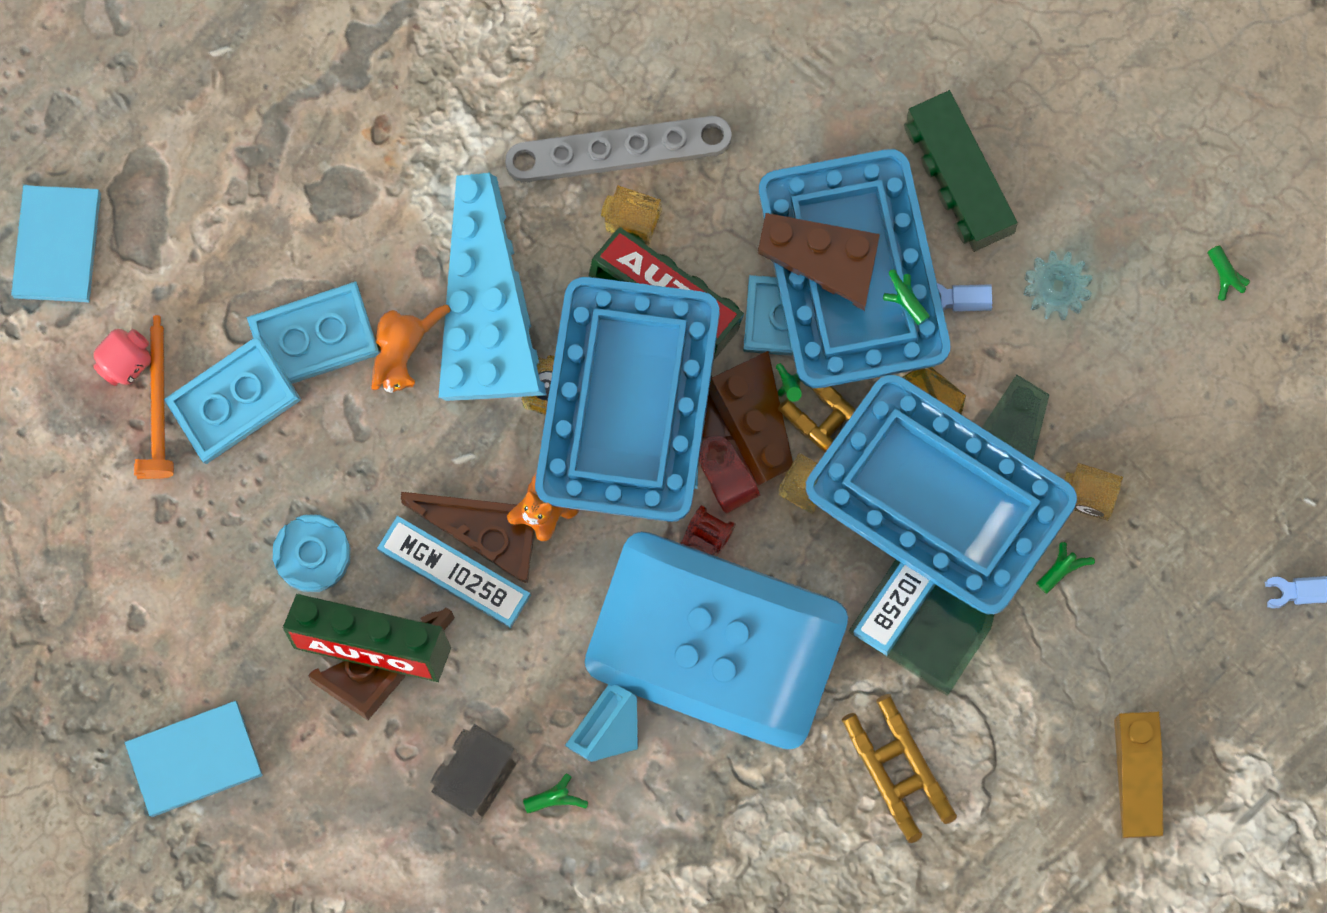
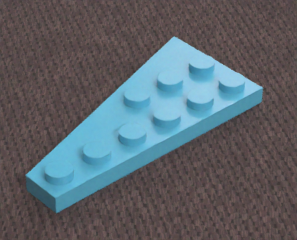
[439,173,547,401]

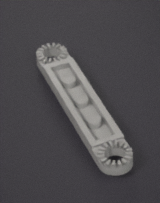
[505,116,732,183]

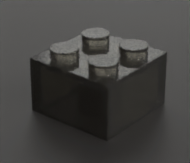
[430,723,521,825]

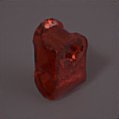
[699,436,761,514]
[680,505,736,557]

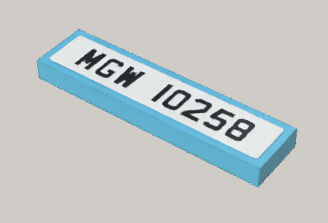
[377,516,531,628]
[854,563,936,656]

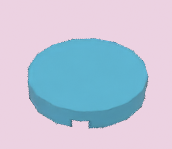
[272,515,351,592]

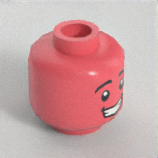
[93,329,151,386]

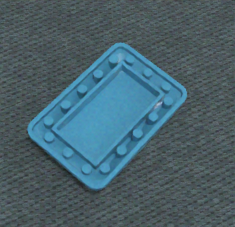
[759,149,950,388]
[535,277,720,522]
[806,375,1077,614]
[585,531,848,749]

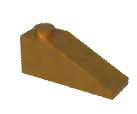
[1114,712,1163,838]

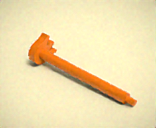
[134,315,174,480]

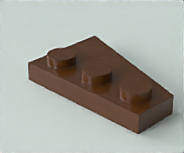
[758,213,880,311]
[709,351,793,486]

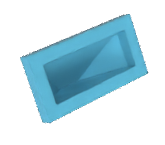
[565,685,638,762]

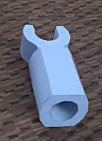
[937,283,992,312]
[1265,576,1327,609]

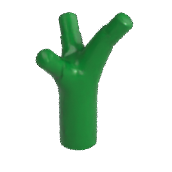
[1207,245,1250,301]
[883,269,931,326]
[776,363,802,402]
[1036,542,1095,594]
[523,773,588,814]

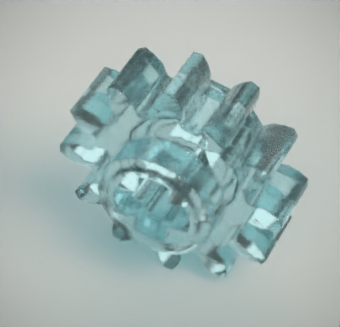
[1023,251,1093,321]

